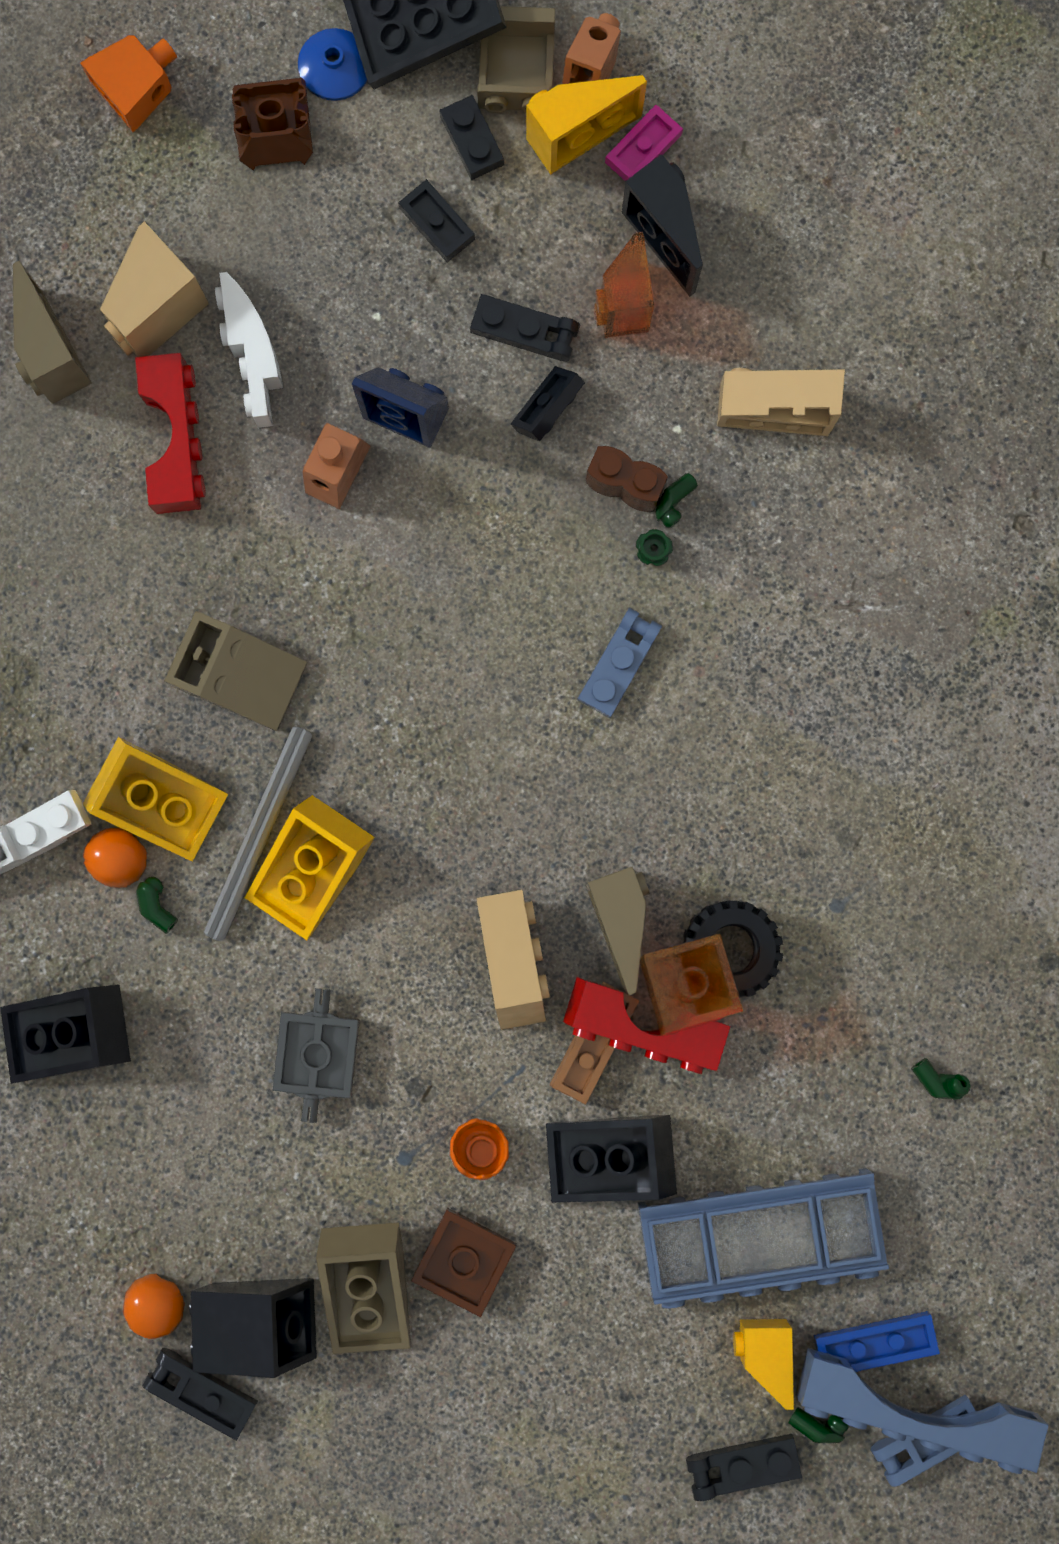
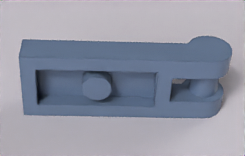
[577,607,662,718]
[871,1395,975,1487]

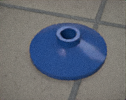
[298,28,367,101]

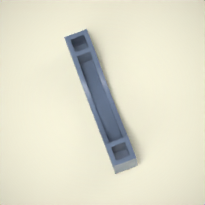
[796,1348,1049,1474]

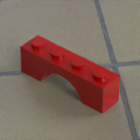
[135,353,206,514]
[563,977,731,1074]

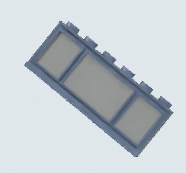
[637,1168,889,1309]

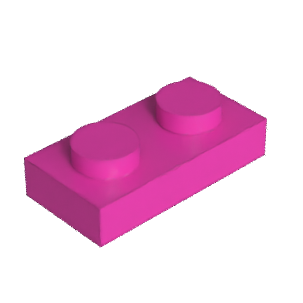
[605,105,683,181]

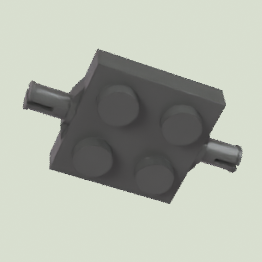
[272,988,360,1123]

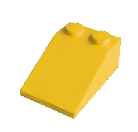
[526,75,647,175]
[83,737,228,862]
[244,795,375,941]

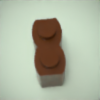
[586,446,668,512]

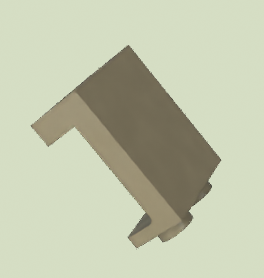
[477,6,555,113]

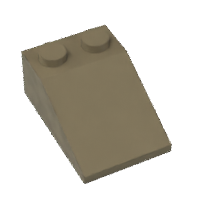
[13,260,92,404]
[585,866,650,995]
[316,1222,411,1354]

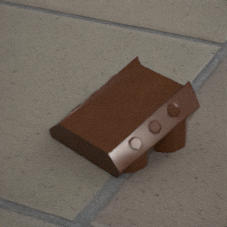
[232,78,313,170]

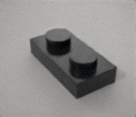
[439,95,504,180]
[398,179,475,263]
[511,366,585,441]

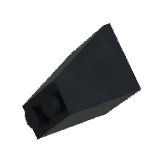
[189,1278,317,1378]

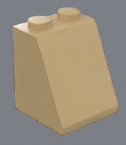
[100,221,209,357]

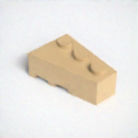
[476,890,550,1030]

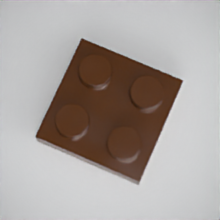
[411,1207,517,1318]

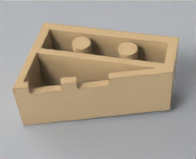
[717,368,845,436]

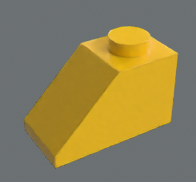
[733,1319,794,1410]

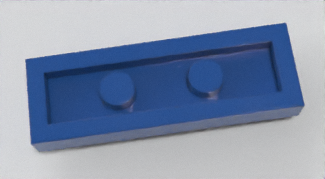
[813,1311,940,1372]

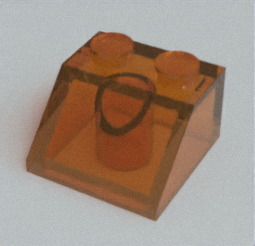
[594,232,654,338]
[640,934,743,1037]

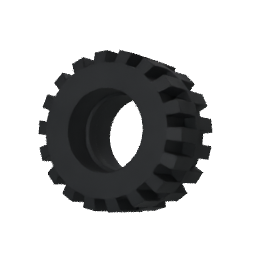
[681,901,783,999]

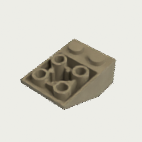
[164,611,308,731]

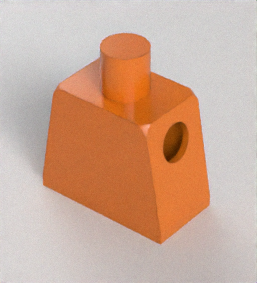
[80,35,177,132]

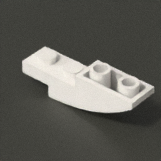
[215,272,283,428]
[0,790,92,874]

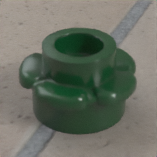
[636,529,673,566]

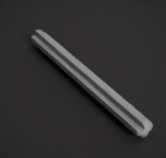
[204,726,312,941]

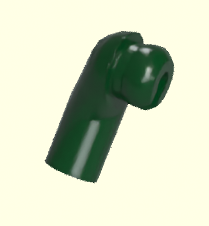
[655,473,698,528]
[136,877,178,934]
[911,1058,971,1100]
[788,1407,849,1443]

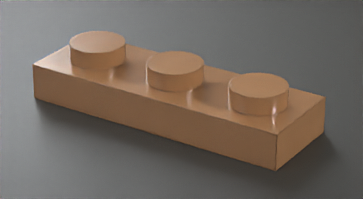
[549,982,639,1105]

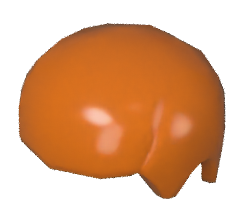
[83,828,147,888]
[450,1118,509,1180]
[123,1274,185,1339]

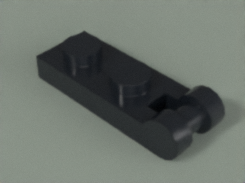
[470,294,581,362]
[142,1348,258,1441]
[686,1434,802,1501]

